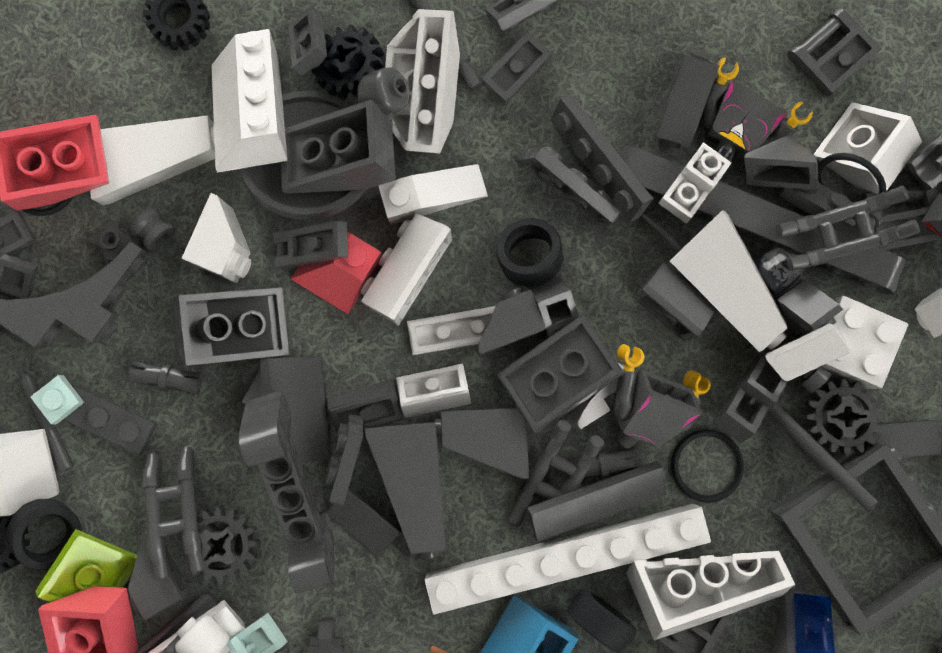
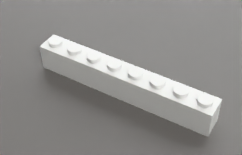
[424,504,711,615]

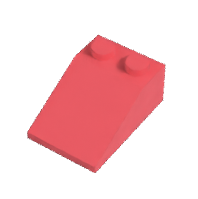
[0,115,109,211]

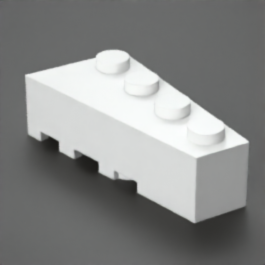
[626,551,795,640]

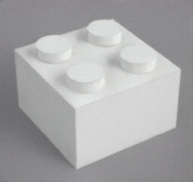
[822,295,908,389]

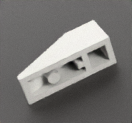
[378,164,488,225]

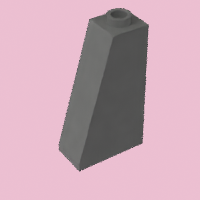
[365,422,446,559]

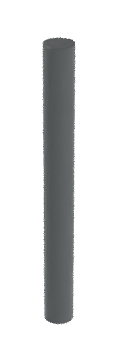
[767,403,879,512]

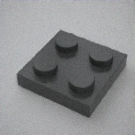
[324,413,363,505]

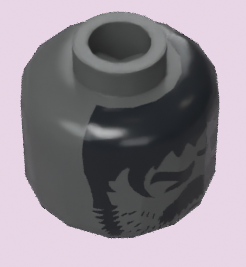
[753,247,804,299]

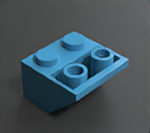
[480,594,578,653]

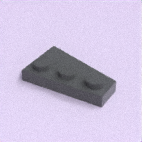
[514,146,620,223]

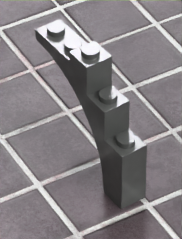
[0,241,148,348]

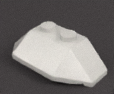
[385,9,460,154]

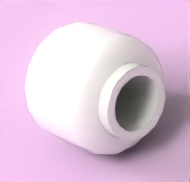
[175,615,231,653]

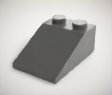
[281,99,396,194]
[170,287,290,368]

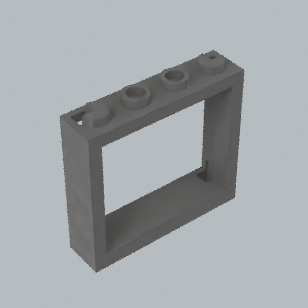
[770,442,942,636]

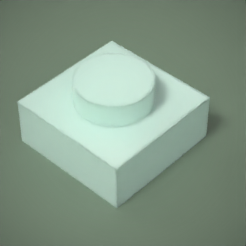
[30,375,85,424]

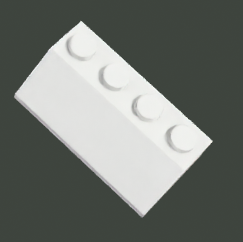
[212,29,288,173]

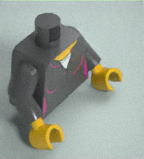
[702,57,813,162]
[614,344,711,449]

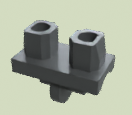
[905,132,942,191]

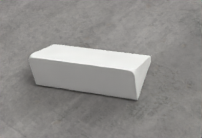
[765,323,850,381]
[396,364,471,418]

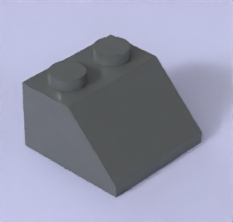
[632,262,716,341]

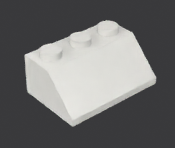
[360,213,452,326]

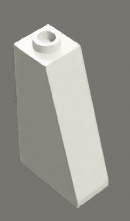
[90,116,215,205]
[670,210,787,352]

